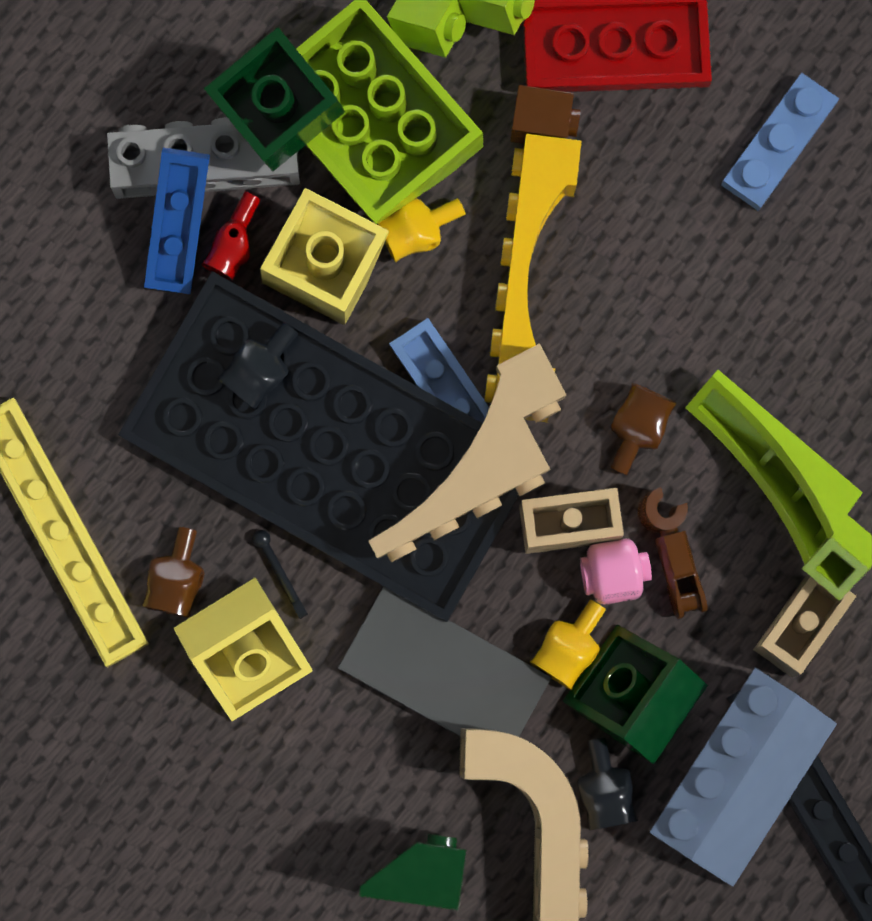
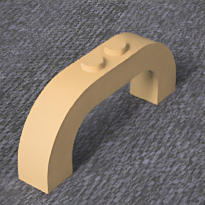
[460,728,588,921]

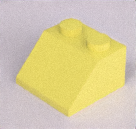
[260,188,389,325]
[174,578,313,721]

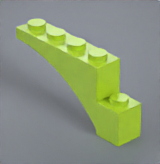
[387,0,535,58]
[685,370,872,601]

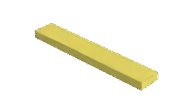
[0,397,149,667]

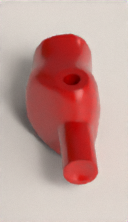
[202,191,261,280]

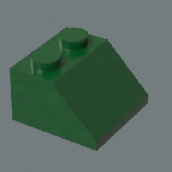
[563,624,708,764]
[359,834,466,910]

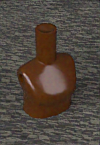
[610,383,677,475]
[142,527,204,618]

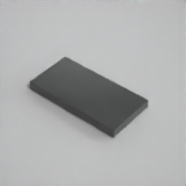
[338,587,552,737]

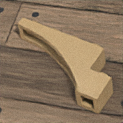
[369,344,566,562]

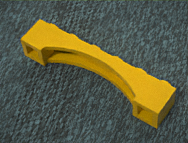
[484,134,582,422]

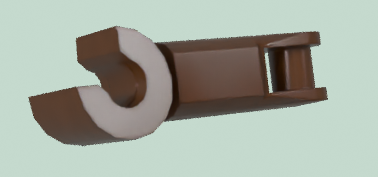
[638,487,708,619]

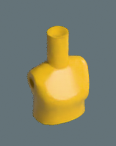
[377,198,466,262]
[530,599,606,690]

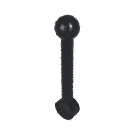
[252,530,308,619]

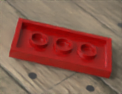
[523,0,712,92]

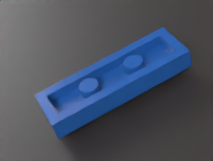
[144,147,210,294]

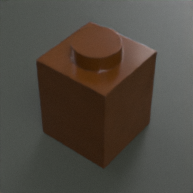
[510,85,581,144]

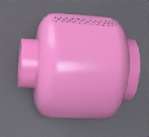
[580,538,652,604]

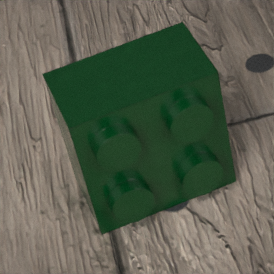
[204,27,346,172]

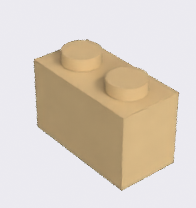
[519,488,624,554]
[753,574,857,678]

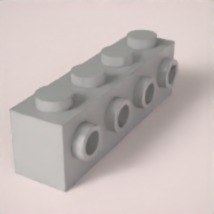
[107,118,300,199]

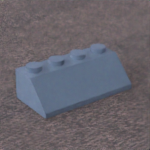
[649,668,837,886]

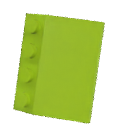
[296,0,483,224]

